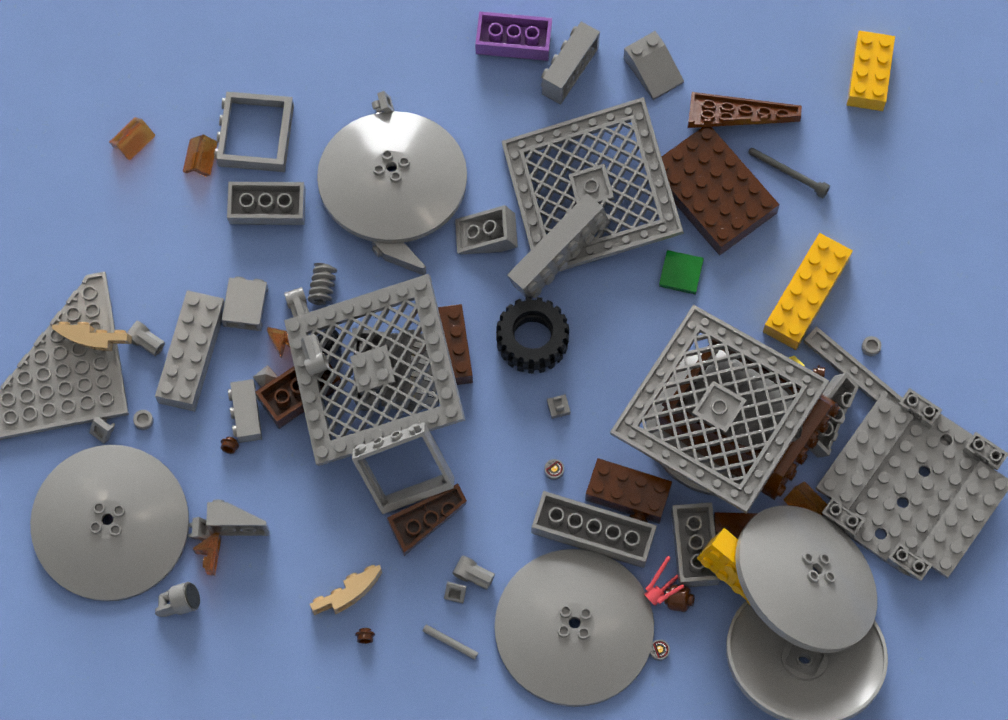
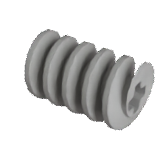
[308,263,337,305]

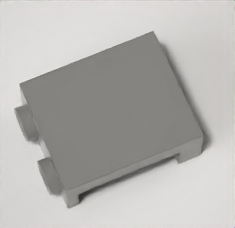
[222,277,268,331]

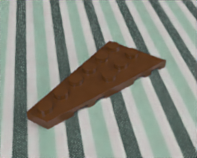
[688,92,802,128]

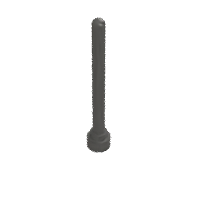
[748,148,830,198]

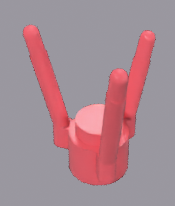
[644,556,684,606]

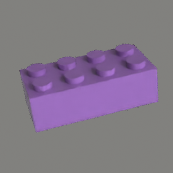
[475,11,552,61]

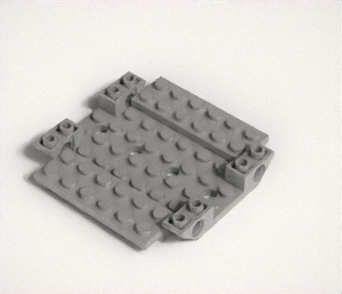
[816,388,1008,581]

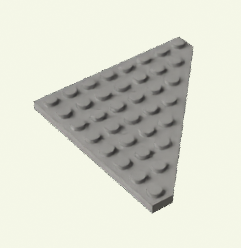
[0,272,129,440]

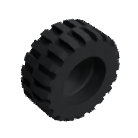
[496,297,569,374]

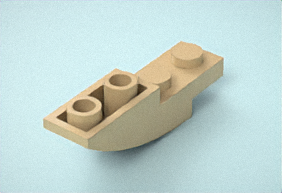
[52,322,132,351]
[310,565,382,615]

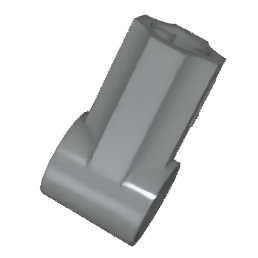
[284,287,309,317]
[127,321,165,356]
[300,334,329,376]
[452,556,495,590]

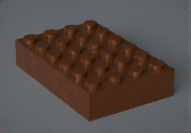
[661,127,780,256]

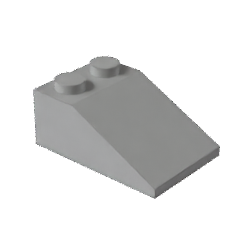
[623,31,684,100]
[455,205,518,254]
[206,499,270,536]

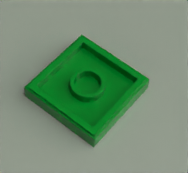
[659,250,704,295]

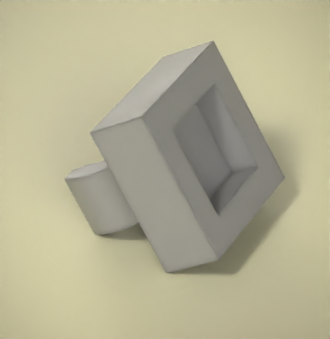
[372,91,394,113]
[547,394,571,419]
[89,417,115,444]
[188,517,211,542]

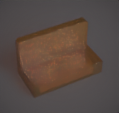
[109,117,155,160]
[183,134,217,177]
[783,482,827,516]

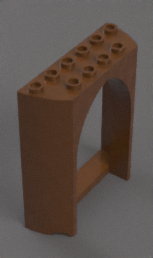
[656,339,840,500]

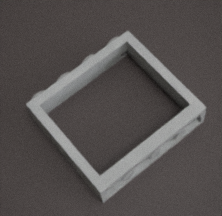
[214,92,294,172]
[352,422,454,514]

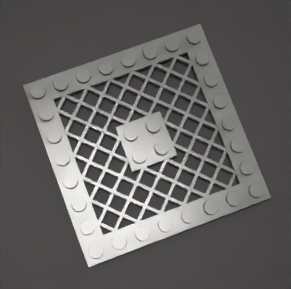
[501,97,684,270]
[284,274,465,466]
[610,305,829,514]

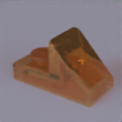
[267,327,290,358]
[193,532,222,576]

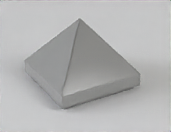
[253,365,278,387]
[444,581,467,603]

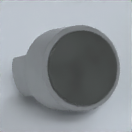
[155,582,200,617]

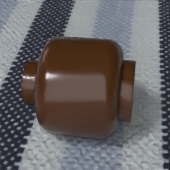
[664,585,695,612]

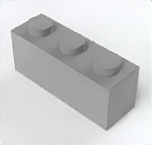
[228,379,262,443]

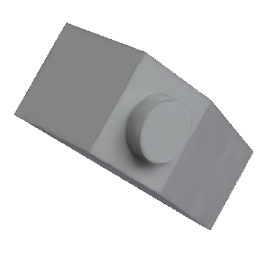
[372,241,426,275]

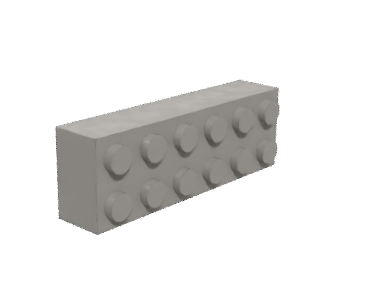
[507,194,609,299]
[155,290,225,412]
[531,491,657,568]

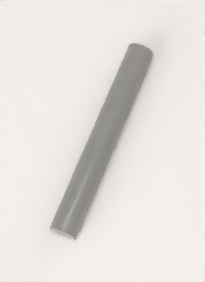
[423,624,478,660]

